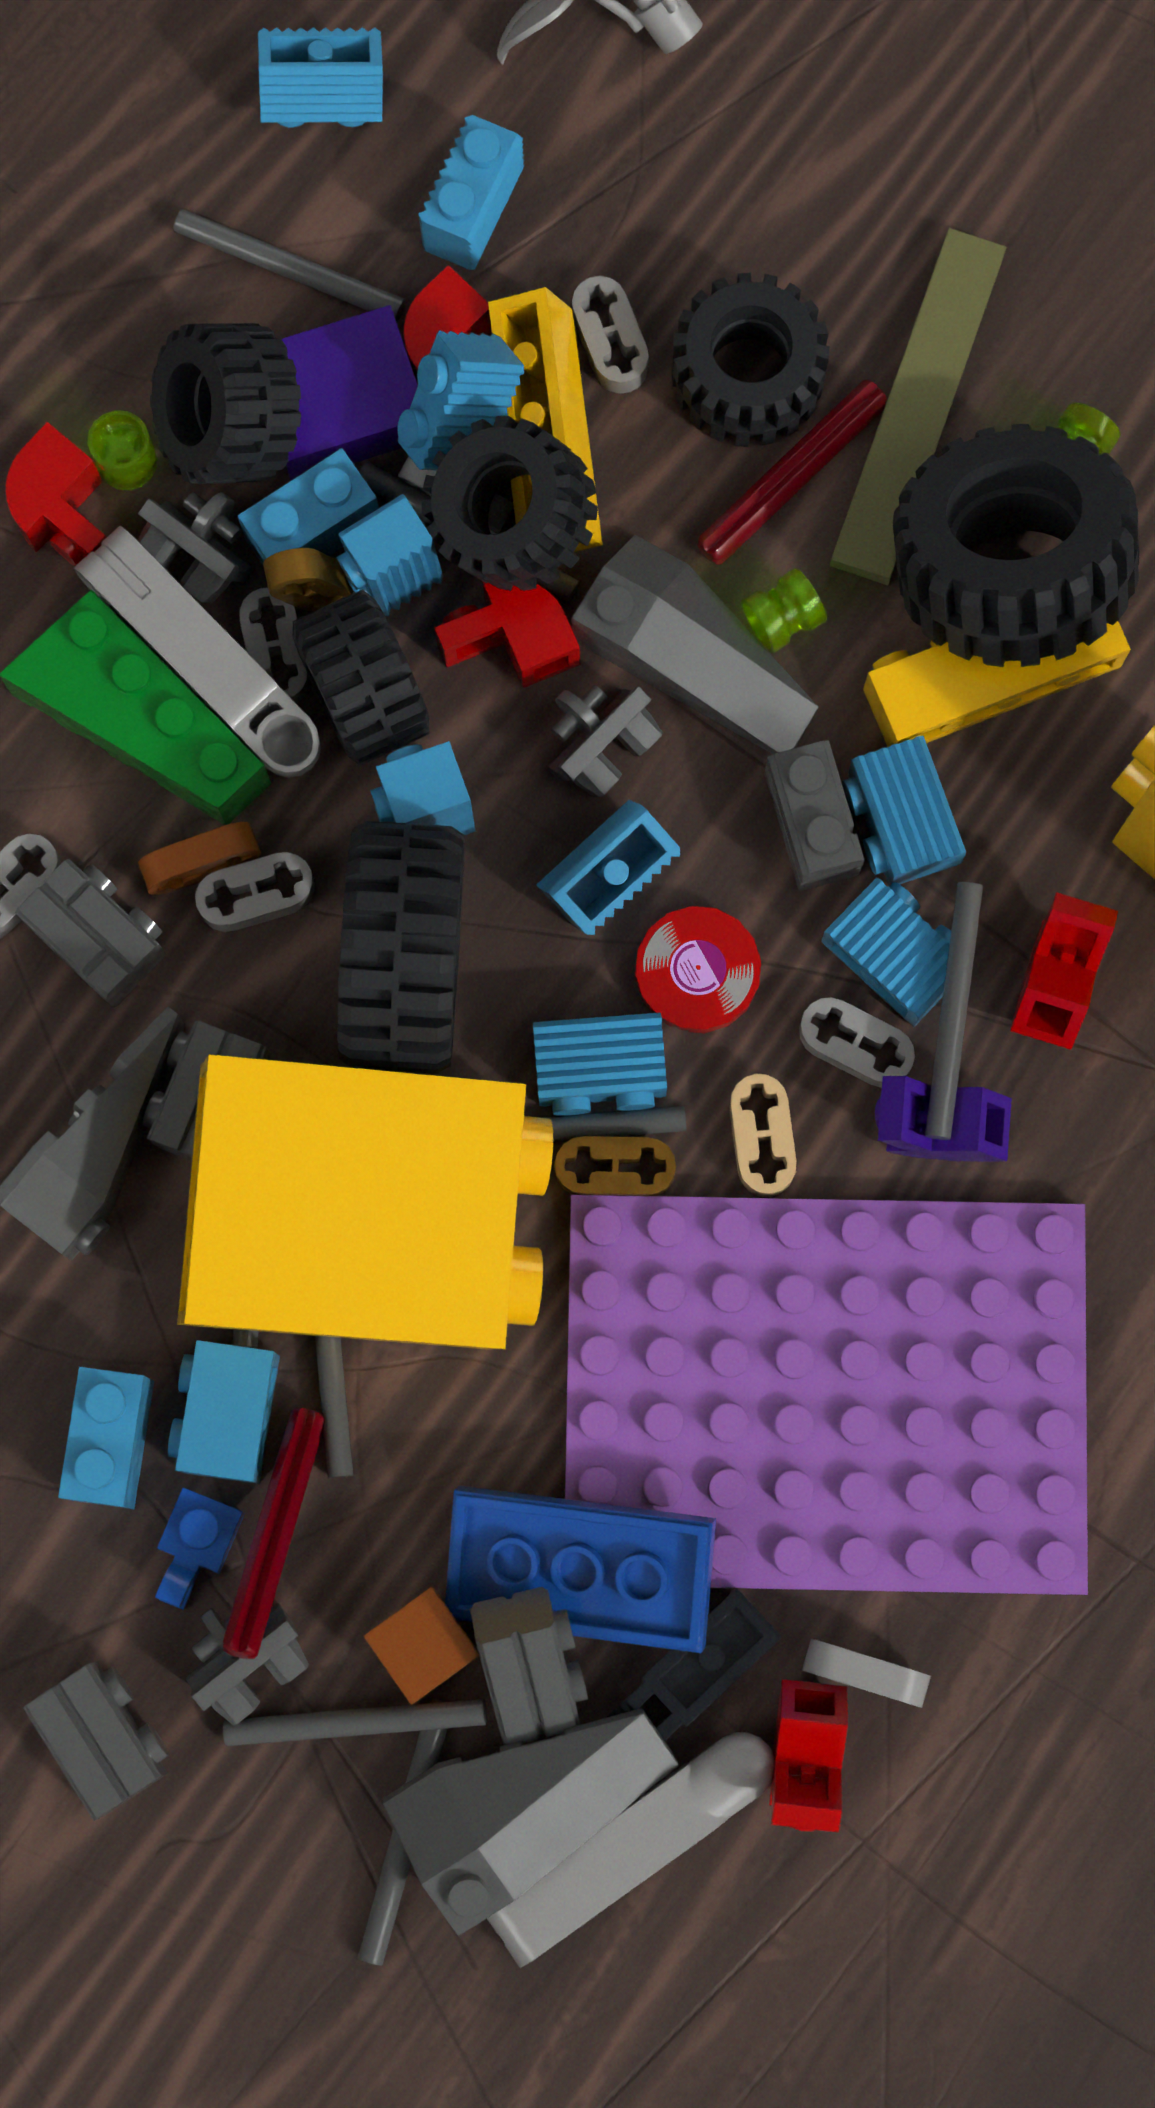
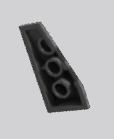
[572,534,819,754]
[0,1006,186,1261]
[383,1708,679,1936]

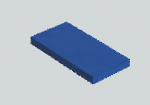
[445,1486,716,1653]

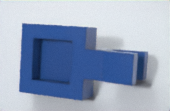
[155,1488,245,1610]

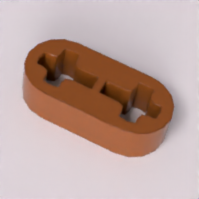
[138,822,261,895]

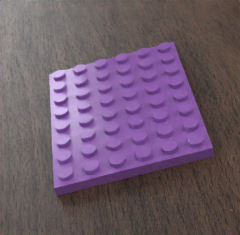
[565,1195,1088,1595]

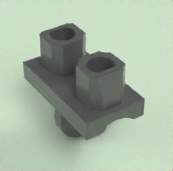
[138,492,255,603]
[546,685,663,797]
[186,1603,309,1725]

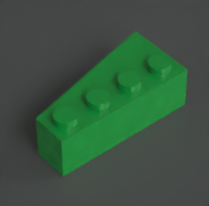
[0,589,272,825]

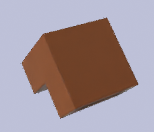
[363,1587,480,1705]

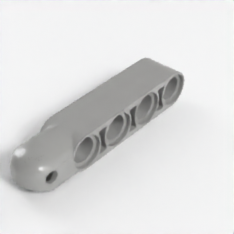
[74,526,321,778]
[487,1732,775,1968]

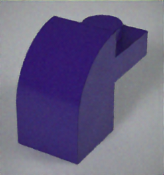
[875,1076,1012,1162]

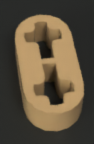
[730,1074,797,1197]

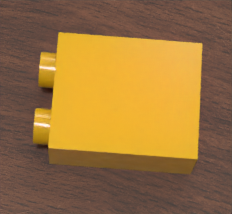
[177,1054,553,1349]

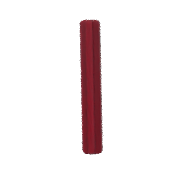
[697,379,887,565]
[223,1408,324,1659]

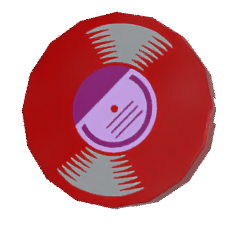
[635,906,761,1034]

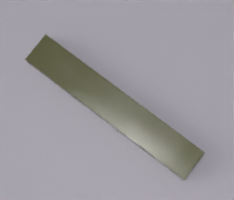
[830,228,1007,586]

